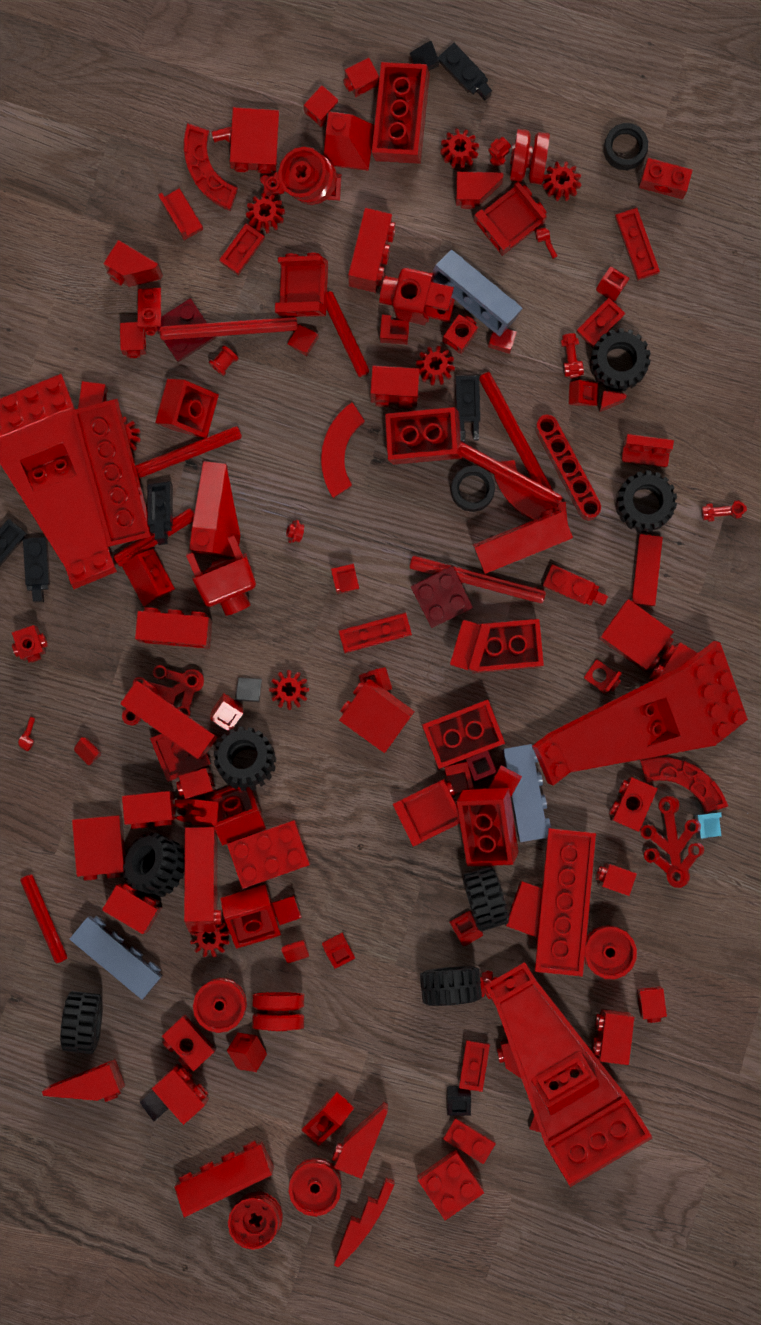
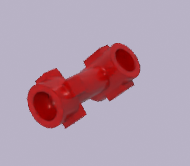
[488,137,511,166]
[561,333,584,379]
[701,500,747,522]

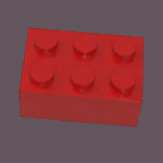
[348,208,396,293]
[385,407,462,465]
[135,607,213,649]
[472,619,544,674]
[421,700,505,769]
[457,788,519,866]
[227,820,310,889]

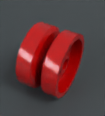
[510,129,550,185]
[278,147,337,205]
[584,925,637,979]
[193,977,247,1033]
[252,992,305,1031]
[288,1157,342,1217]

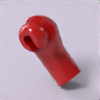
[211,127,232,144]

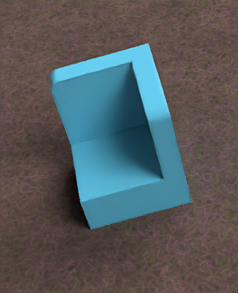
[694,812,722,839]

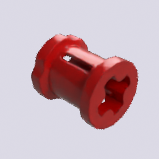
[208,345,239,376]

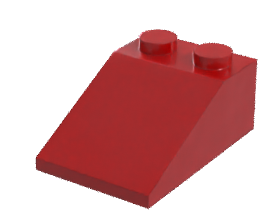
[42,1059,125,1102]
[332,1102,388,1179]

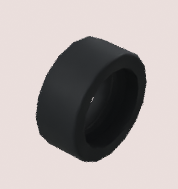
[603,123,649,171]
[450,466,495,512]

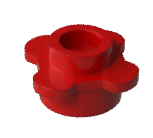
[260,172,285,197]
[286,520,304,543]

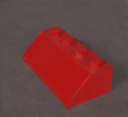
[174,1140,274,1218]

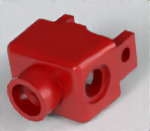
[379,268,455,326]
[186,534,256,616]

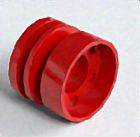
[228,1191,283,1250]

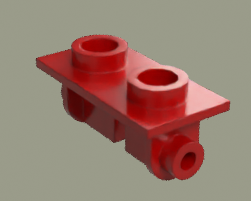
[137,288,161,336]

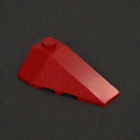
[189,461,241,558]

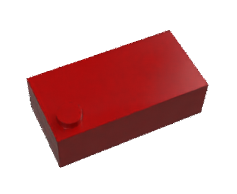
[372,62,430,164]
[473,507,573,574]
[120,680,218,760]
[184,827,222,932]

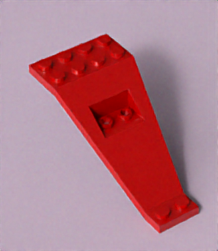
[0,374,117,589]
[532,641,748,786]
[484,962,652,1187]

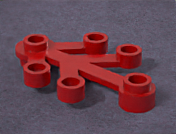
[122,665,204,726]
[640,796,704,888]

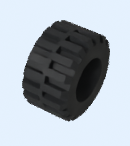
[590,328,651,391]
[615,471,677,533]
[213,727,276,791]
[123,832,185,897]
[463,866,509,931]
[420,966,482,1006]
[60,991,103,1054]

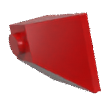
[324,112,375,171]

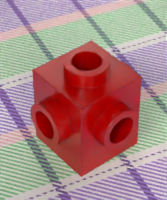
[12,625,48,663]

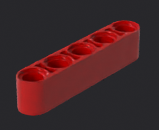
[535,414,601,521]

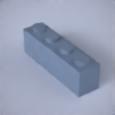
[432,250,523,337]
[503,744,551,842]
[70,916,162,1000]

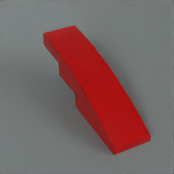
[334,1177,395,1267]

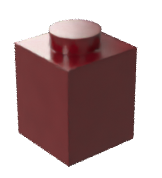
[466,751,497,783]

